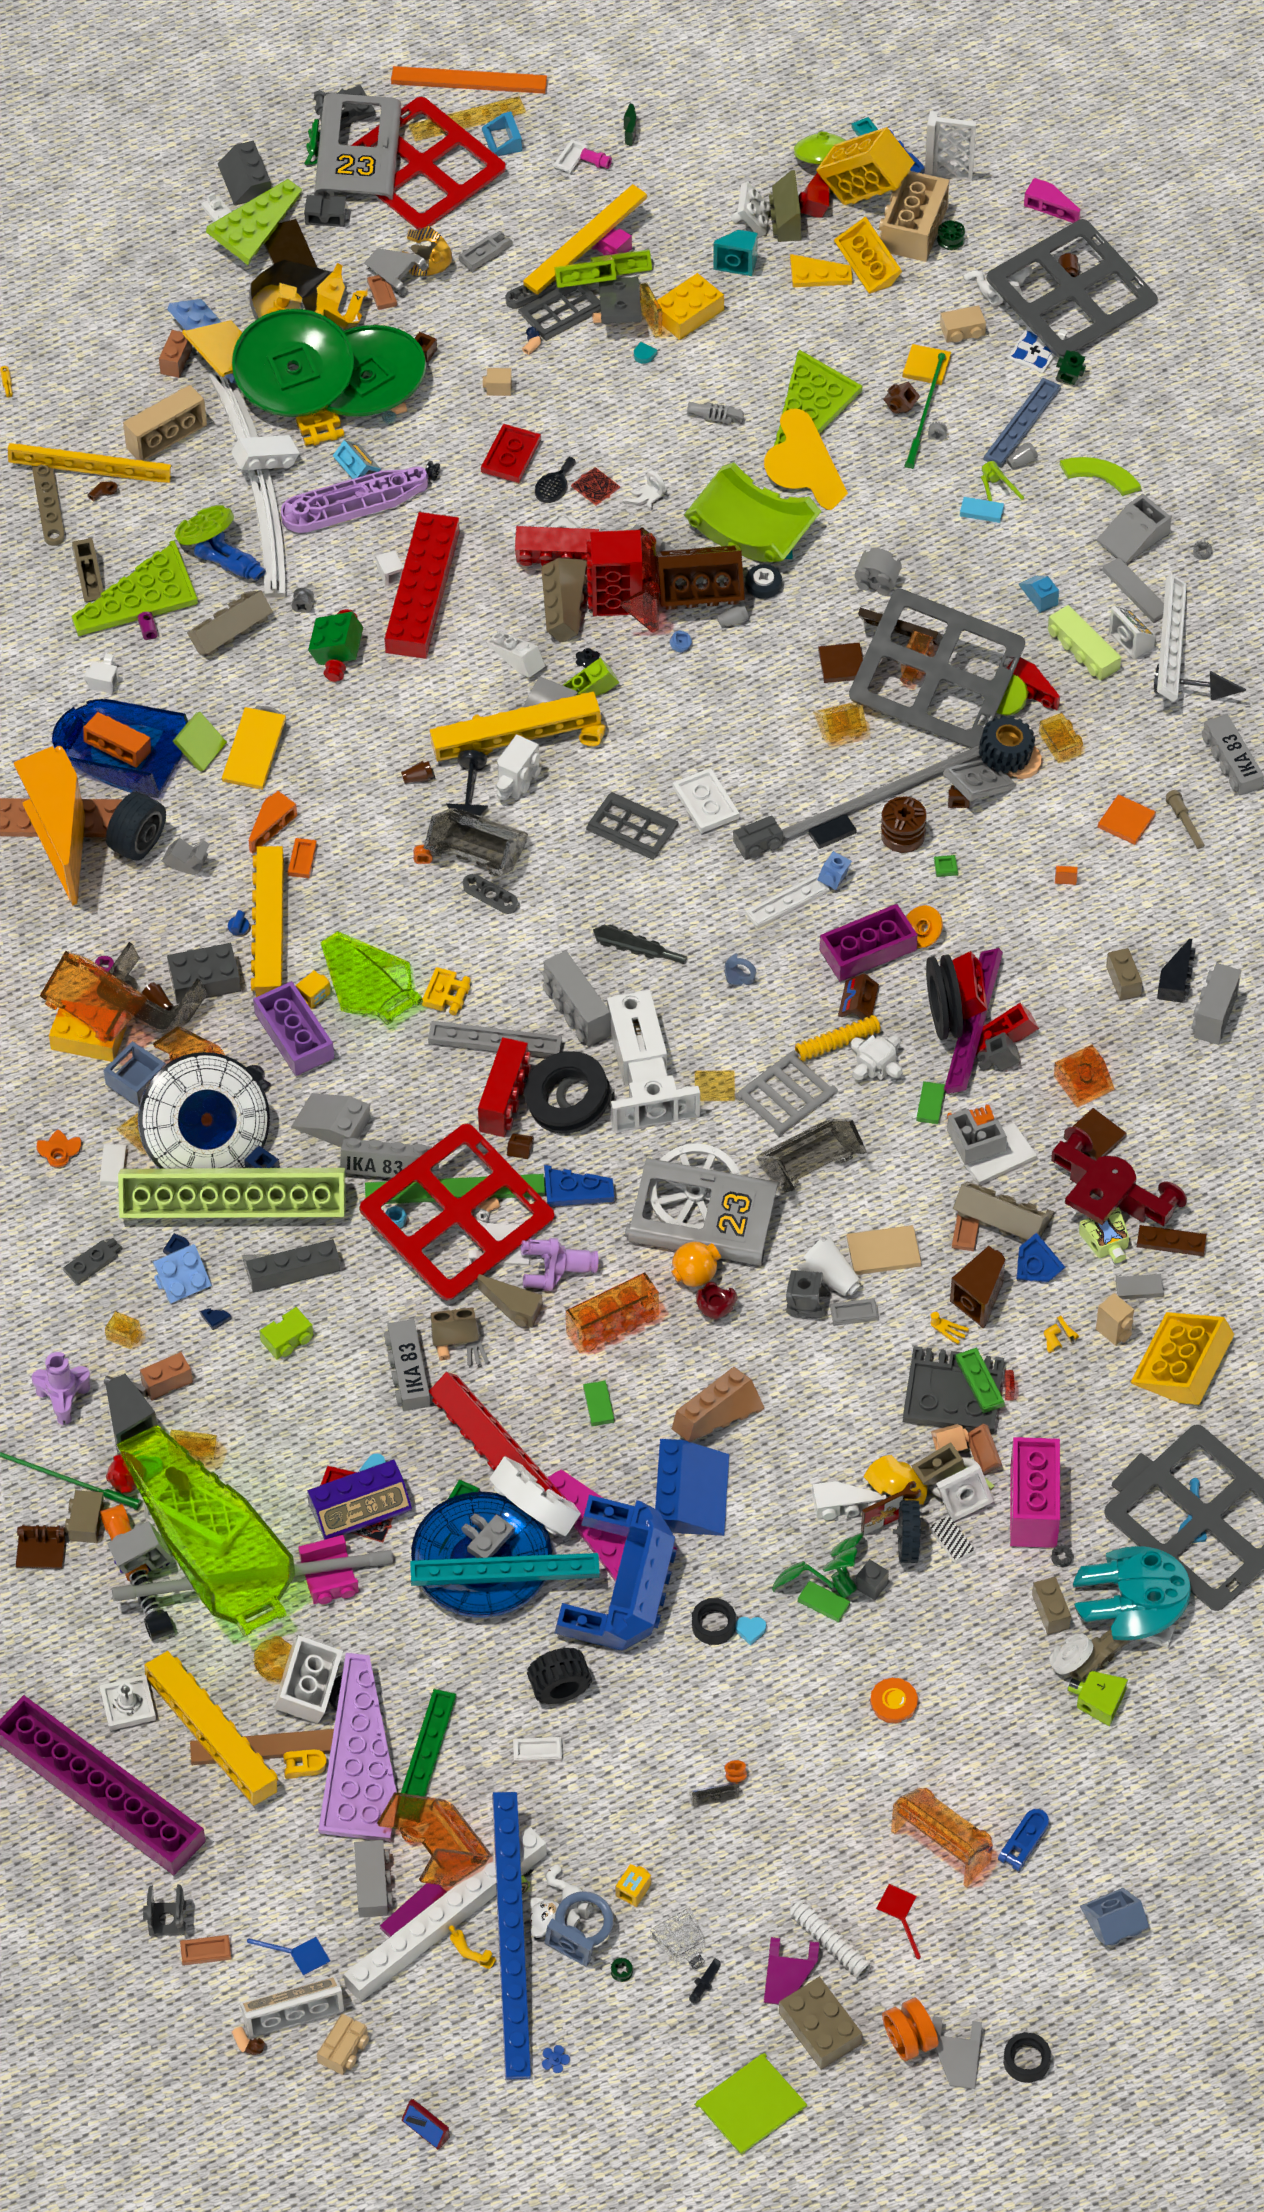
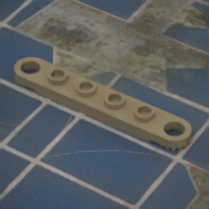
[32,465,65,546]

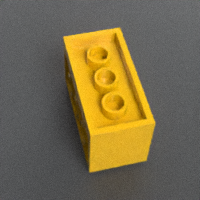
[816,127,915,205]

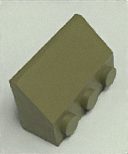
[769,170,801,242]

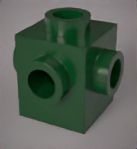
[1055,350,1086,385]

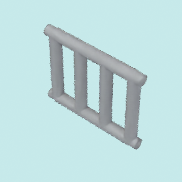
[735,1050,838,1136]

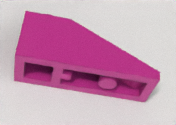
[1024,178,1081,223]

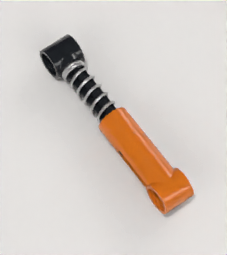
[100,1504,174,1641]

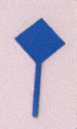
[247,1937,330,1975]

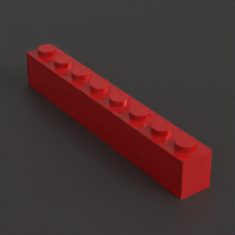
[429,1371,567,1500]

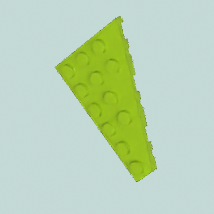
[774,350,863,446]
[72,540,198,636]

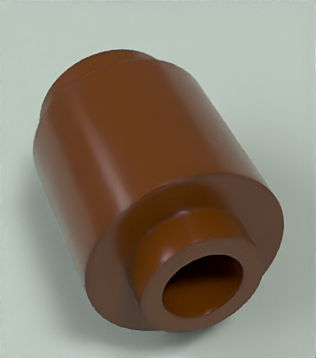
[1058,253,1079,277]

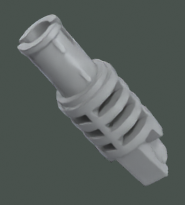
[687,401,744,424]

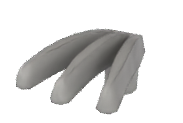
[467,1339,489,1367]

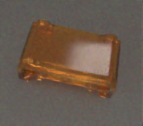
[40,951,148,1043]

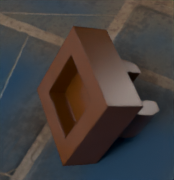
[948,785,970,808]

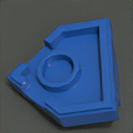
[1016,1233,1066,1282]

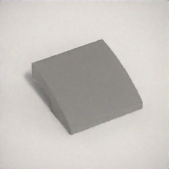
[523,676,578,707]

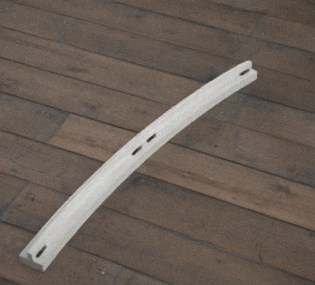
[209,372,286,598]

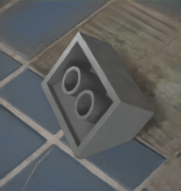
[217,140,271,206]

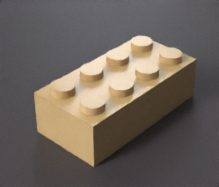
[123,385,207,461]

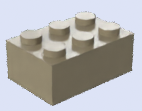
[779,1976,862,2070]

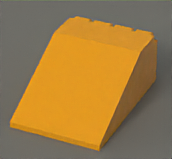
[14,746,85,906]

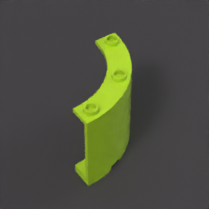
[684,462,822,562]

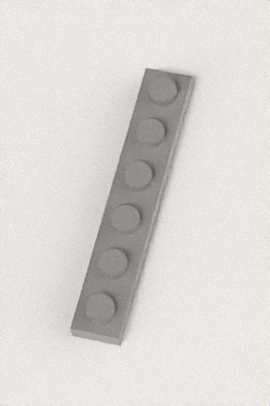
[428,1021,562,1058]

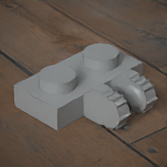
[461,1514,515,1558]

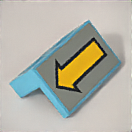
[333,440,381,479]

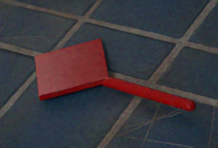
[876,1884,921,1960]

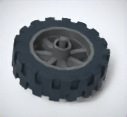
[893,1500,926,1563]

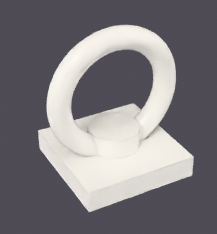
[928,1457,994,1521]

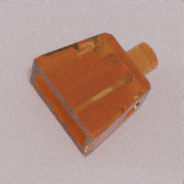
[900,631,934,685]

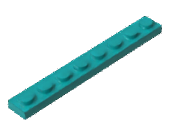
[410,1553,600,1586]

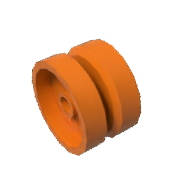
[882,1997,938,2062]

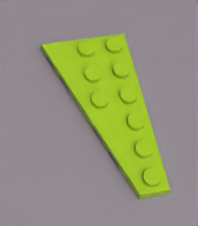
[206,179,302,265]

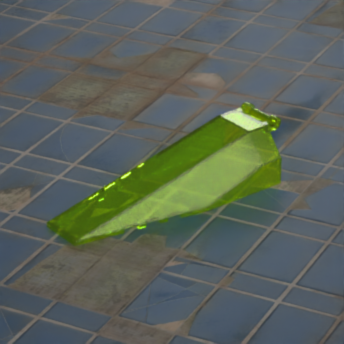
[117,1425,295,1637]

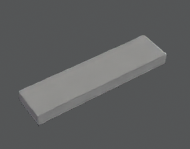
[1102,557,1164,623]

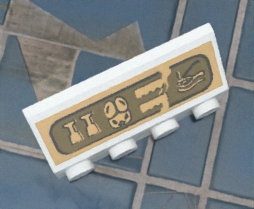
[240,1976,344,2039]

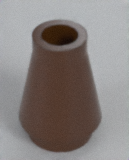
[401,761,434,784]
[142,982,174,1014]

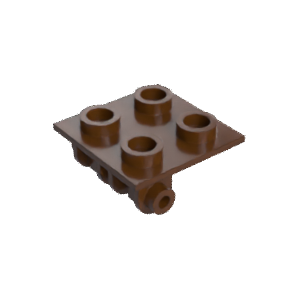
[15,1524,66,1569]

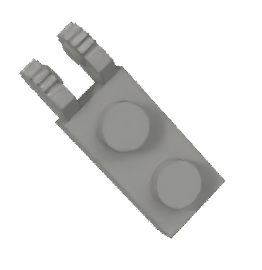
[459,231,513,271]

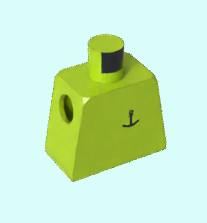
[1067,1671,1128,1726]

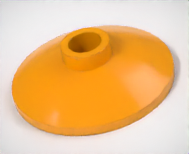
[906,905,943,948]

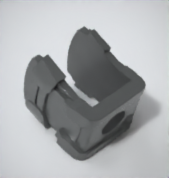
[786,1270,830,1319]
[143,1884,187,1936]

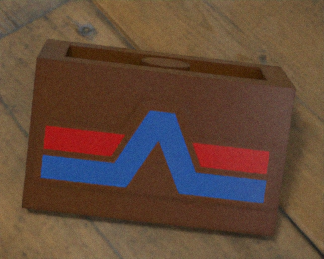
[838,973,879,1020]

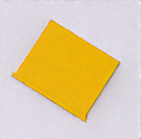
[182,320,242,377]

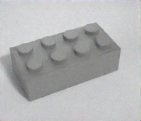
[542,951,611,1047]

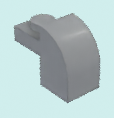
[162,838,210,875]

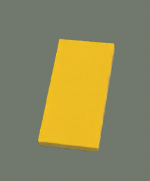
[221,707,286,790]

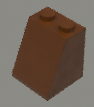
[950,1246,1006,1328]

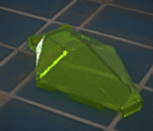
[320,931,423,1025]

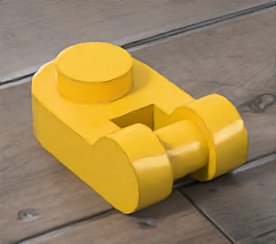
[283,1749,327,1779]

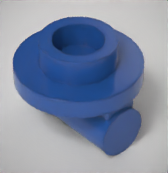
[228,910,249,935]

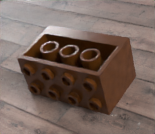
[655,545,745,610]

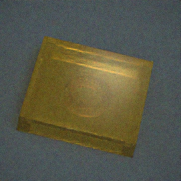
[640,283,662,338]

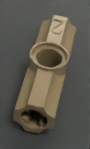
[1069,1629,1130,1681]

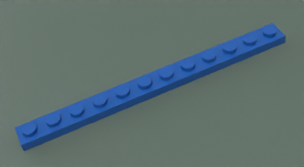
[492,1792,531,2080]

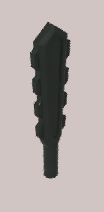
[593,924,687,964]

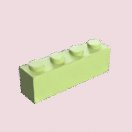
[1048,605,1121,681]

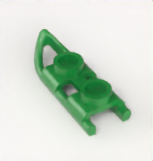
[304,119,320,165]

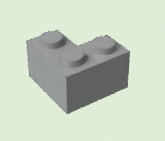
[947,1109,1007,1165]
[107,1521,173,1574]

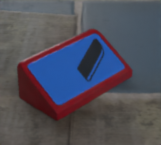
[401,2099,450,2150]

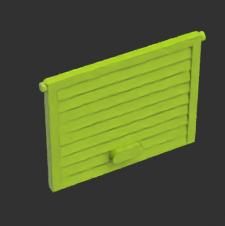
[694,2053,807,2155]

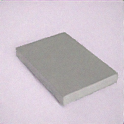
[943,760,1016,801]

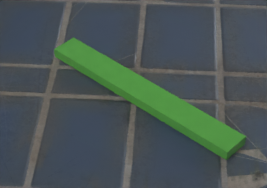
[365,1174,545,1204]

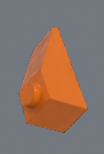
[248,791,297,854]

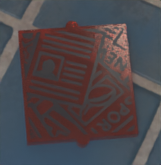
[571,467,620,506]

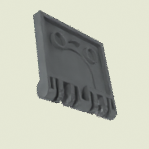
[902,1346,1004,1434]

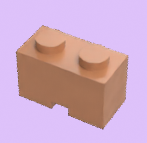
[159,330,192,378]
[140,1352,193,1401]

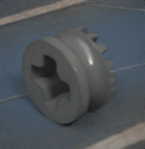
[1051,1544,1073,1567]

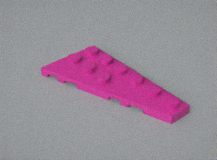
[548,1469,677,1582]

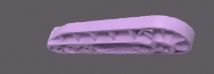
[281,467,428,533]

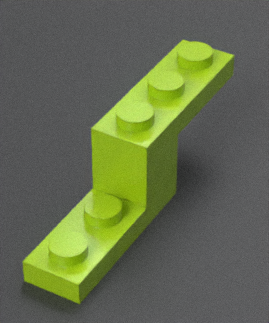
[554,249,652,288]

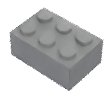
[1191,963,1242,1045]

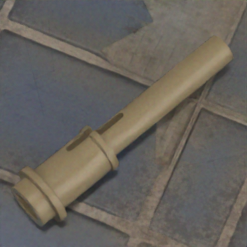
[1166,790,1205,849]

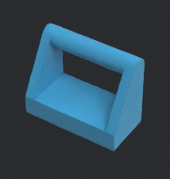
[482,111,522,156]

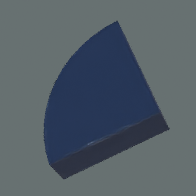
[200,1308,232,1330]

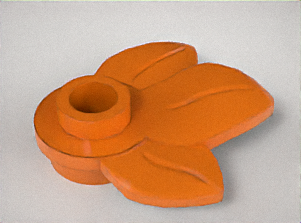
[37,1129,81,1167]

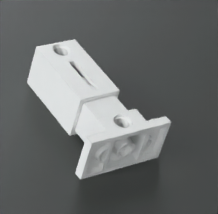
[607,990,700,1132]

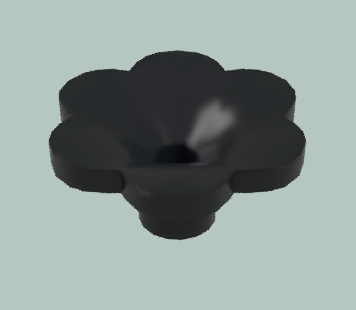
[576,648,600,668]

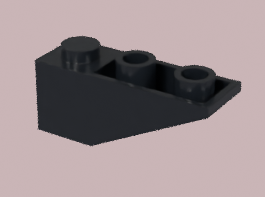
[1157,938,1196,1003]

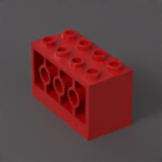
[586,530,643,617]

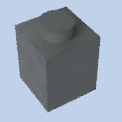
[856,1559,889,1600]

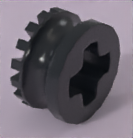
[425,461,440,481]

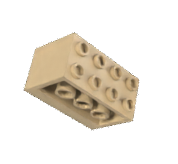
[879,171,950,262]

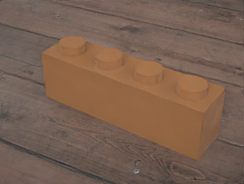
[671,1367,765,1442]

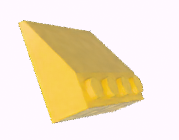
[1131,1312,1234,1405]

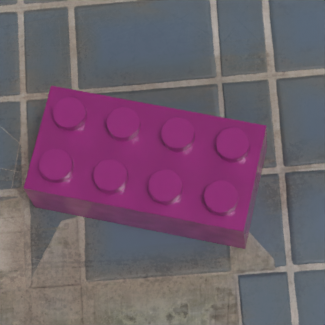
[819,904,918,982]

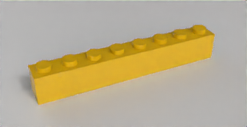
[429,692,601,762]
[251,846,284,997]
[144,1651,278,1806]

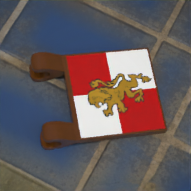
[861,1481,921,1535]

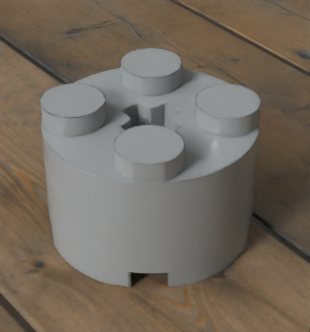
[855,548,902,596]

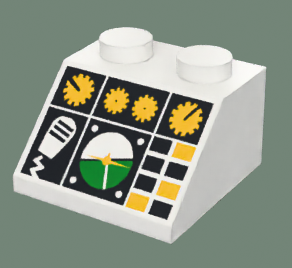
[1109,606,1155,659]

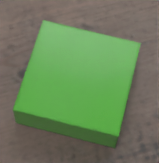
[934,855,958,877]

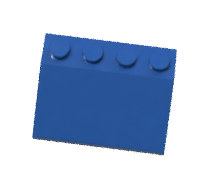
[655,1439,729,1536]

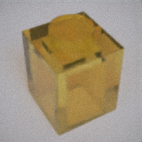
[105,1311,142,1349]

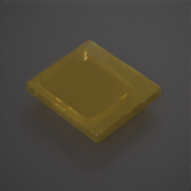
[695,1070,735,1101]

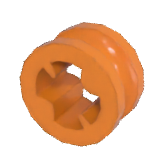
[413,845,433,864]
[724,1760,747,1782]

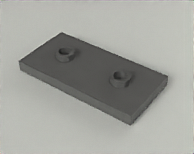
[599,277,642,324]

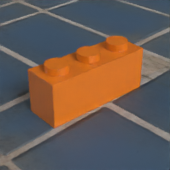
[83,712,151,767]

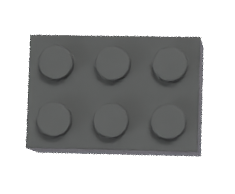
[167,943,241,1004]

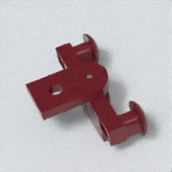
[1051,1127,1187,1227]

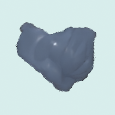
[724,953,757,986]

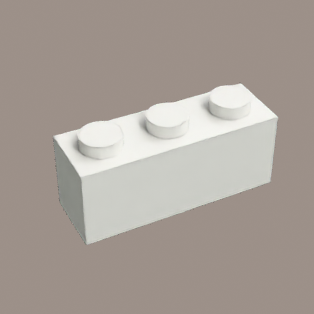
[231,435,300,470]

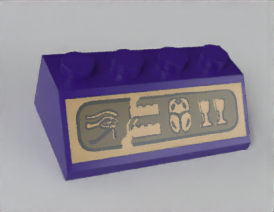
[307,1459,412,1540]

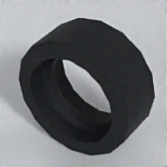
[692,1598,736,1645]
[1003,2032,1051,2083]

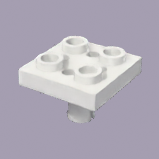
[730,181,770,236]
[99,1675,156,1731]

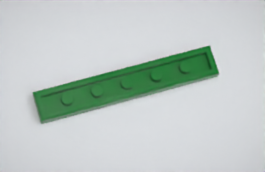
[395,1689,457,1821]

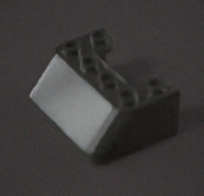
[423,808,529,877]

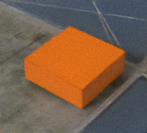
[1055,866,1078,885]

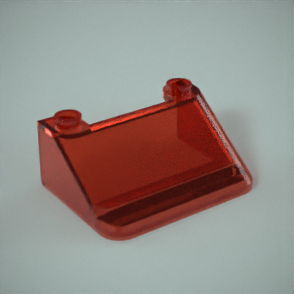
[620,527,660,633]

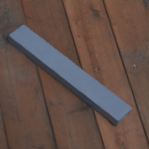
[983,378,1061,468]

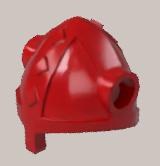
[106,1454,146,1494]

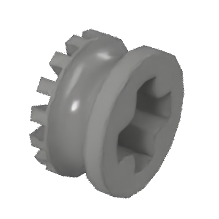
[928,421,947,440]
[1193,540,1212,560]

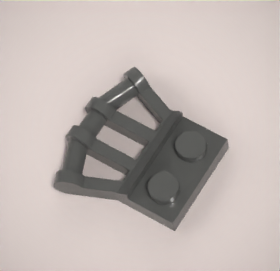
[314,85,376,131]

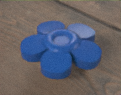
[542,2045,570,2073]

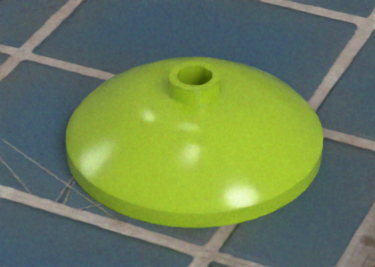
[794,132,847,164]

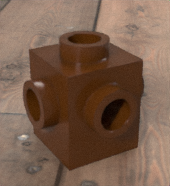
[883,381,920,414]

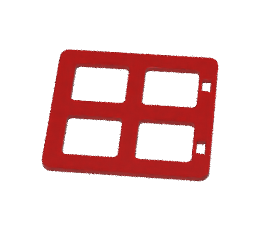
[350,97,506,230]
[359,1124,555,1301]

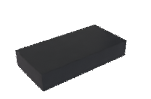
[809,814,857,849]

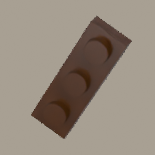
[1136,1225,1207,1257]

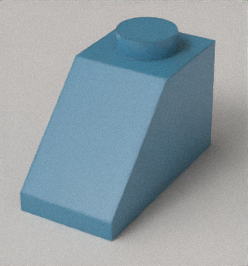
[1018,575,1059,613]

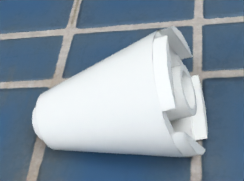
[797,1235,860,1296]

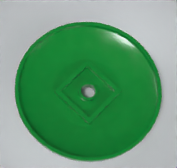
[232,309,354,417]
[325,325,426,417]

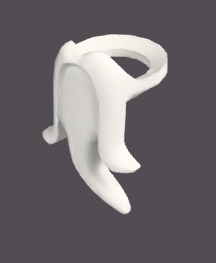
[623,471,667,509]

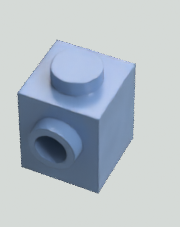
[817,851,852,890]

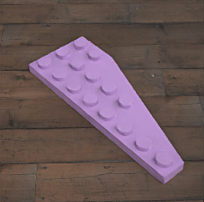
[318,1653,397,1842]

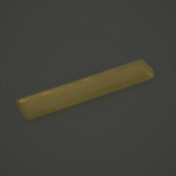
[409,96,526,142]

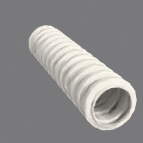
[790,1899,871,1978]

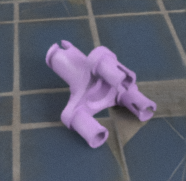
[521,1238,598,1291]
[32,1352,90,1425]

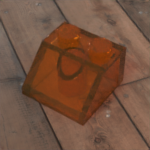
[1054,1044,1115,1108]

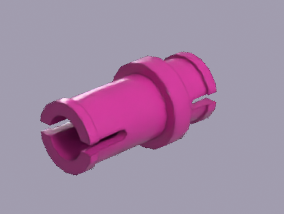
[580,148,612,169]

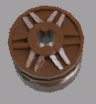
[881,796,927,853]

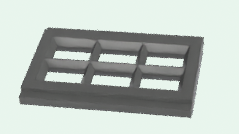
[518,284,601,341]
[586,792,678,860]

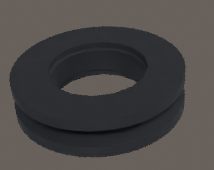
[926,954,963,1040]
[524,1051,611,1134]

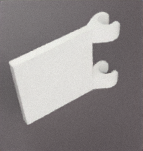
[468,1220,530,1266]

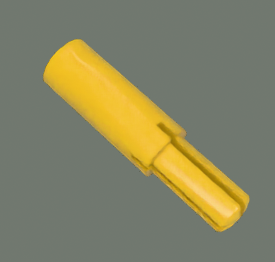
[0,366,13,397]

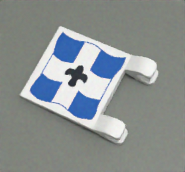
[1007,325,1068,373]

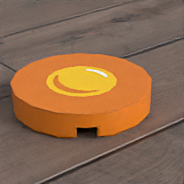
[870,1677,918,1724]

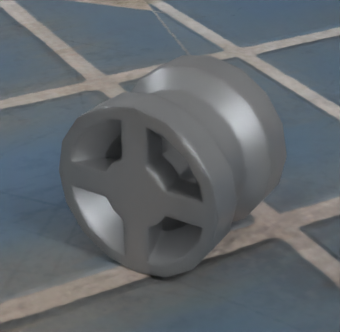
[291,588,314,613]

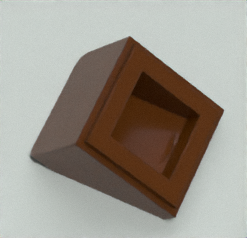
[507,1133,534,1159]

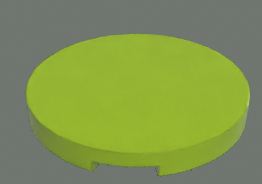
[174,505,234,545]

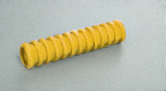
[795,1015,881,1062]

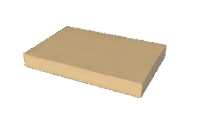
[846,1225,921,1275]

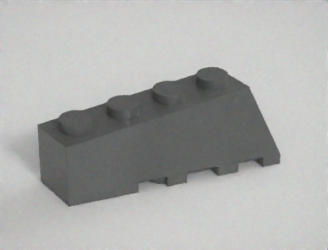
[242,1239,340,1293]

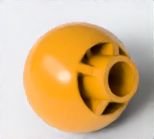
[671,1242,721,1287]

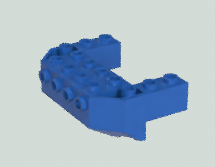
[554,1495,677,1651]

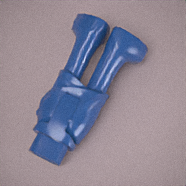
[194,531,266,581]

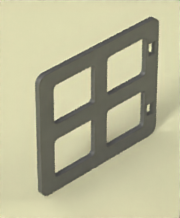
[986,219,1158,358]
[849,589,1025,748]
[1104,1425,1264,1611]

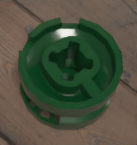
[937,220,965,250]

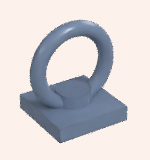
[544,1891,613,1967]

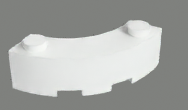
[490,1456,581,1536]

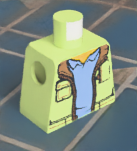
[1079,1208,1129,1263]

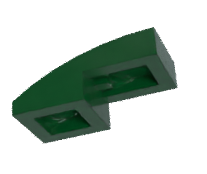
[624,103,636,146]

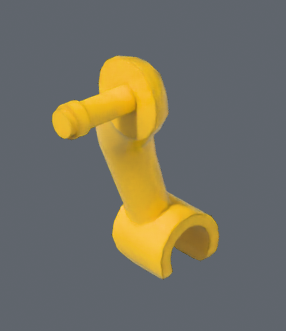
[449,1925,496,1969]

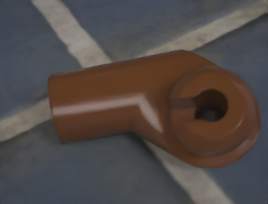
[87,481,118,502]

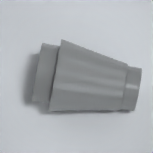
[1006,443,1038,469]
[717,603,749,628]

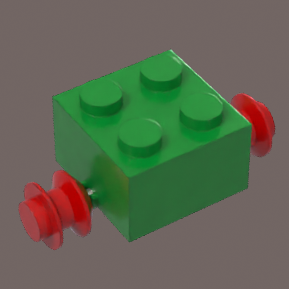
[308,609,364,682]

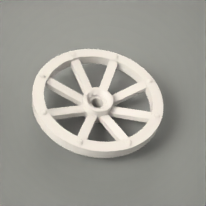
[649,1144,741,1229]

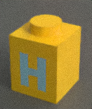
[295,970,330,1009]
[615,1864,651,1907]

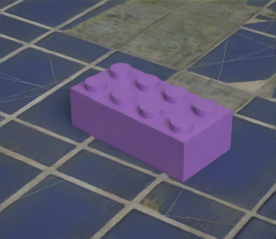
[253,981,334,1076]

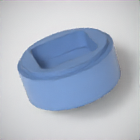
[670,630,692,653]

